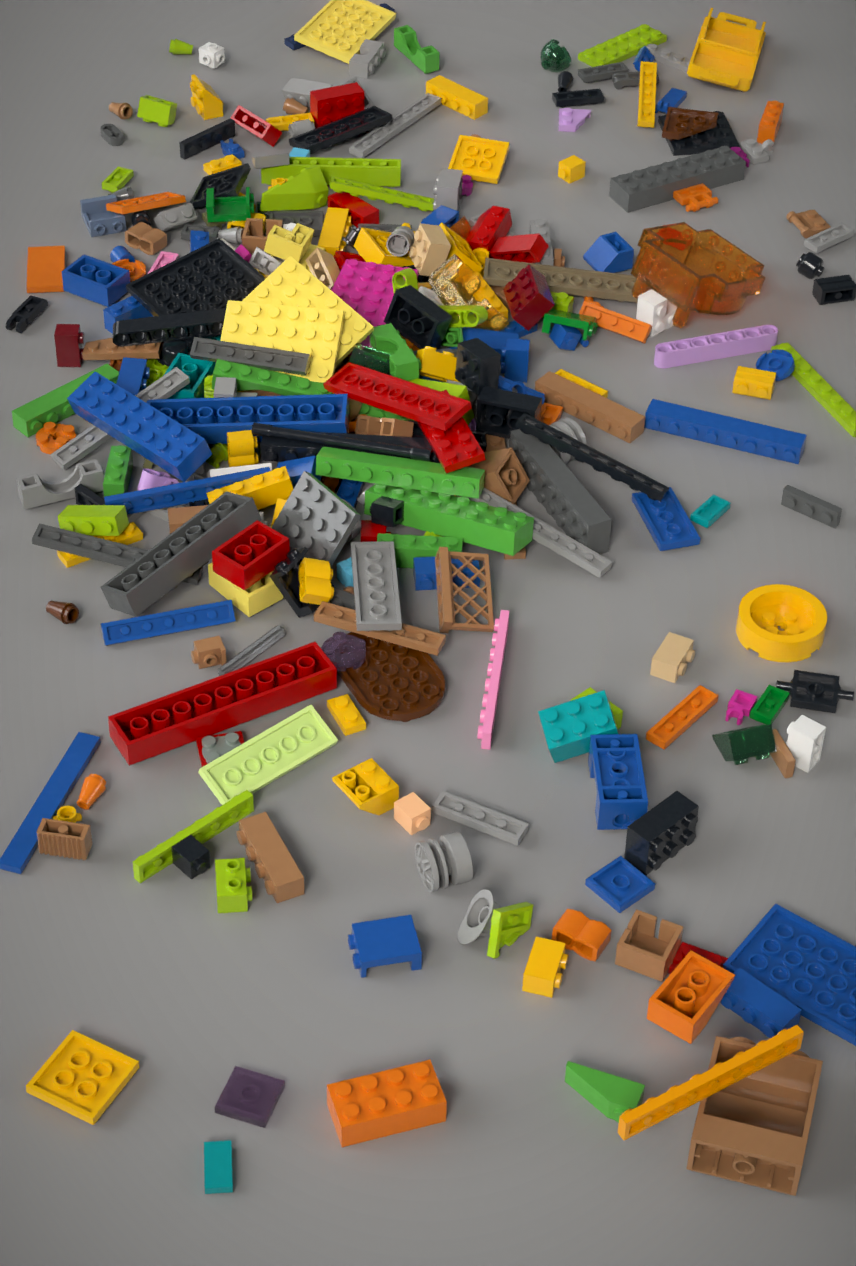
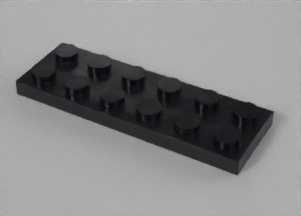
[289,106,393,155]

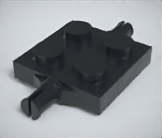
[776,670,854,713]

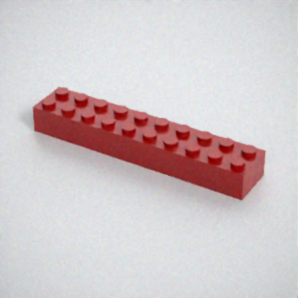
[108,642,337,766]

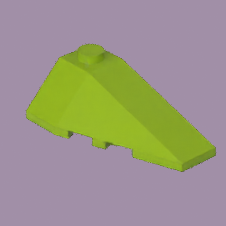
[260,165,329,211]

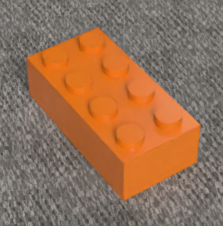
[327,1060,447,1147]

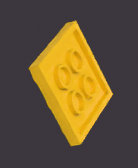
[448,135,510,184]
[26,1030,140,1125]

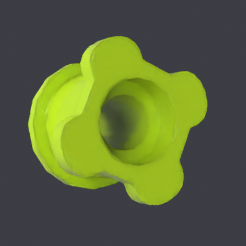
[206,443,228,469]

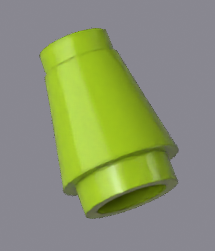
[169,39,193,55]

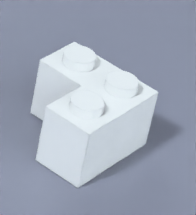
[636,289,679,337]

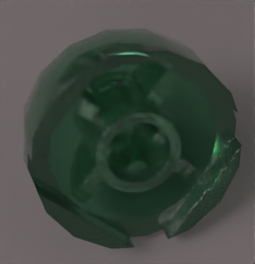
[540,39,571,73]

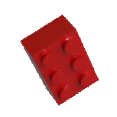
[310,82,364,128]
[212,520,290,590]

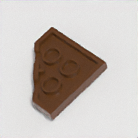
[662,107,718,140]

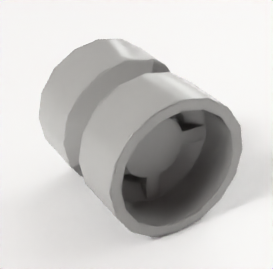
[386,226,415,257]

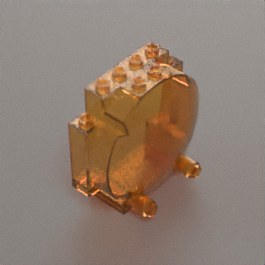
[631,222,766,328]

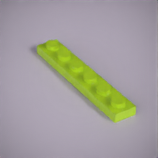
[330,176,434,212]
[133,790,254,883]

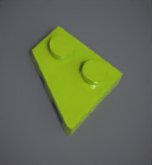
[487,902,533,959]

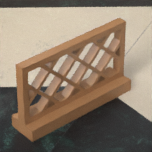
[435,547,494,633]

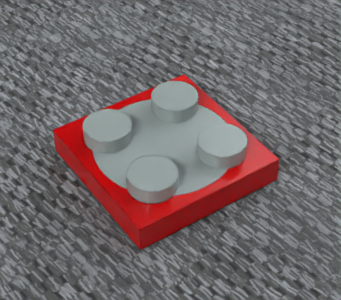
[196,731,244,767]

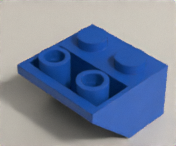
[583,232,634,273]

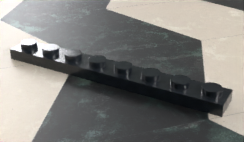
[515,413,669,502]

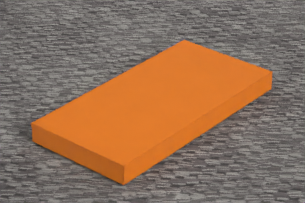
[106,192,186,214]
[26,245,65,293]

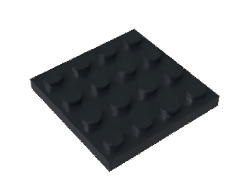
[658,111,740,156]

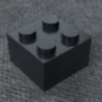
[455,338,501,395]

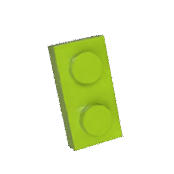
[101,166,134,193]

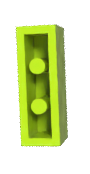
[57,505,129,536]

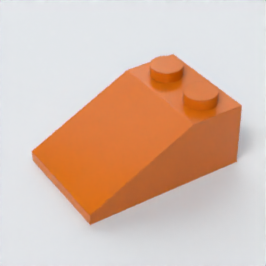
[647,951,735,1044]

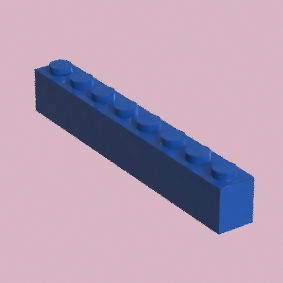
[644,399,807,464]

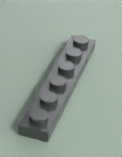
[190,337,311,375]

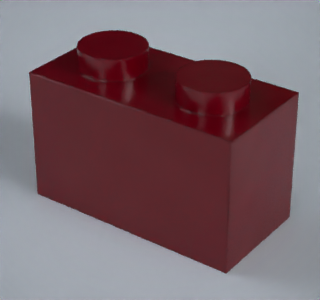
[54,324,84,367]

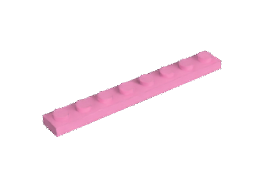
[477,610,510,750]

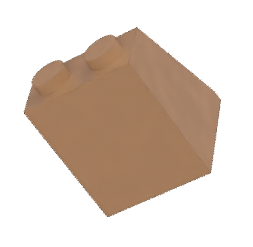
[467,448,530,504]

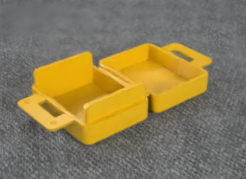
[687,8,766,92]

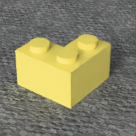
[264,223,314,263]

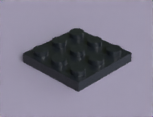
[190,163,251,209]

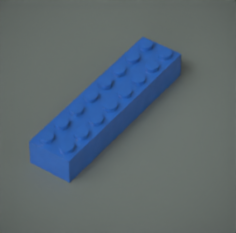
[67,372,212,482]

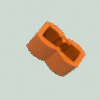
[551,909,612,961]

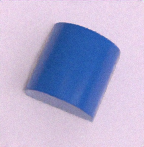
[110,246,135,263]

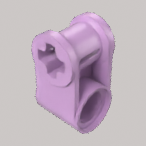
[137,468,179,490]

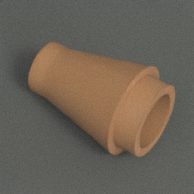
[283,98,309,115]
[109,102,133,119]

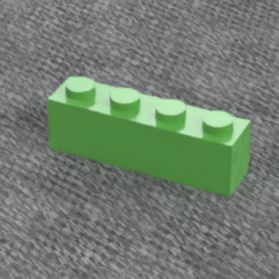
[377,533,463,569]

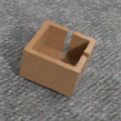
[242,218,283,255]
[615,909,684,982]

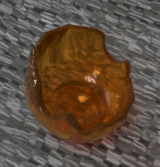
[450,216,471,239]

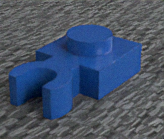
[221,138,245,159]

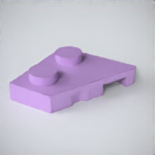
[559,108,591,132]

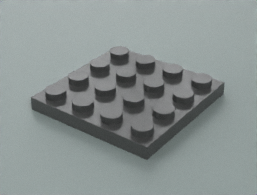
[271,471,361,568]

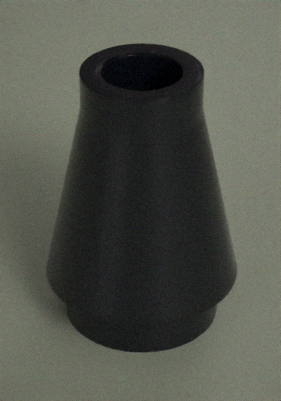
[558,71,574,92]

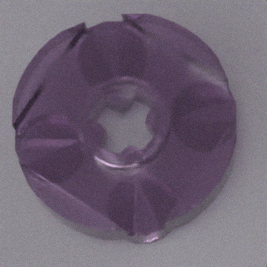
[321,632,366,671]

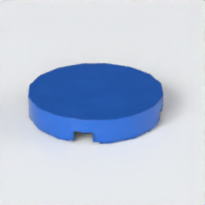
[756,349,795,381]

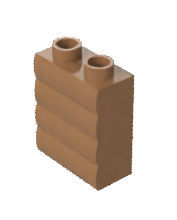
[687,1036,823,1196]

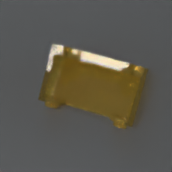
[429,254,509,331]

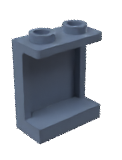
[80,194,126,237]

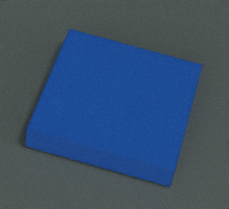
[585,856,655,913]

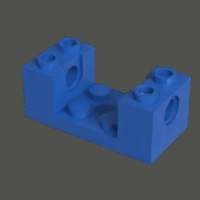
[588,734,648,830]

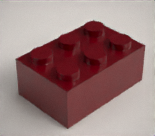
[503,264,555,331]

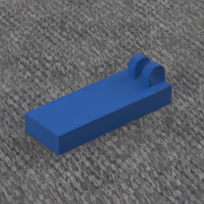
[655,88,687,114]

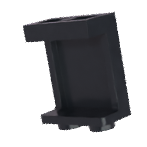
[270,547,335,618]

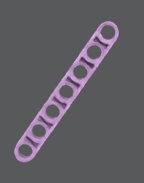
[654,325,778,369]

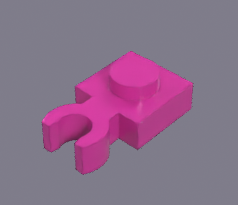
[725,689,758,725]

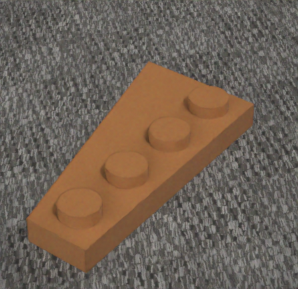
[82,338,164,360]

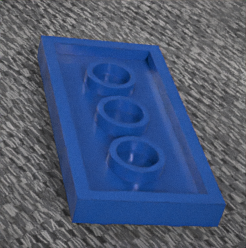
[632,487,700,551]

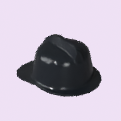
[157,340,191,367]

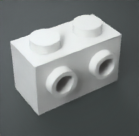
[786,715,826,773]

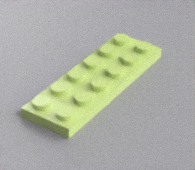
[198,705,338,805]

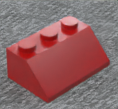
[465,205,513,258]

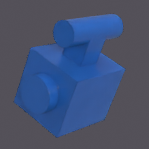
[549,324,589,351]

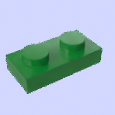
[749,685,790,726]

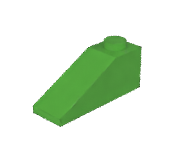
[565,1061,645,1123]

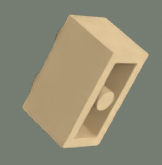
[650,632,695,683]

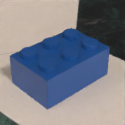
[62,254,130,307]

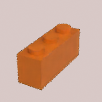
[757,101,784,144]

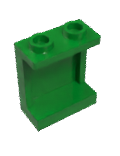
[206,187,254,222]
[542,309,598,341]

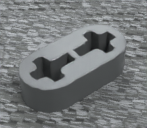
[100,124,124,146]

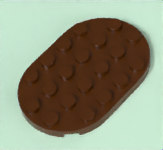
[335,632,445,722]

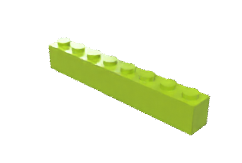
[261,157,401,188]

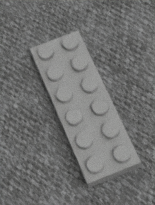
[350,541,402,631]

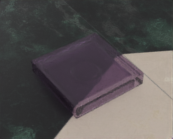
[214,1066,285,1128]

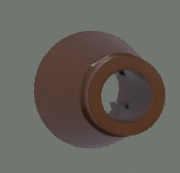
[46,601,79,624]

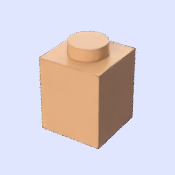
[394,792,431,835]

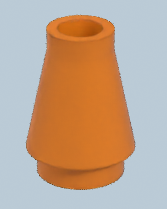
[76,774,106,810]

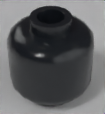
[796,252,824,279]

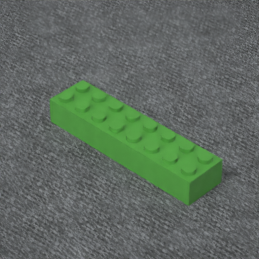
[364,484,534,556]

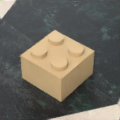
[409,223,451,277]

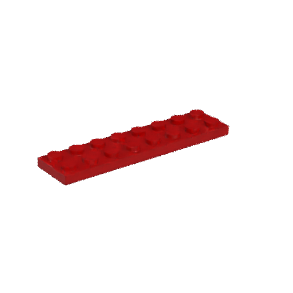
[323,362,472,431]

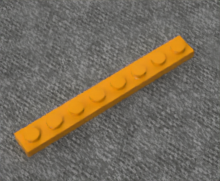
[618,1025,804,1141]

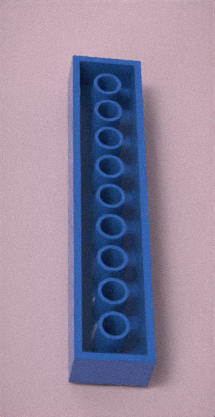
[147,394,350,444]

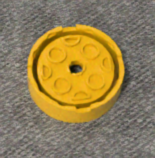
[736,584,827,662]

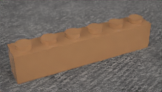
[535,371,645,443]

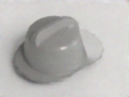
[457,889,501,945]

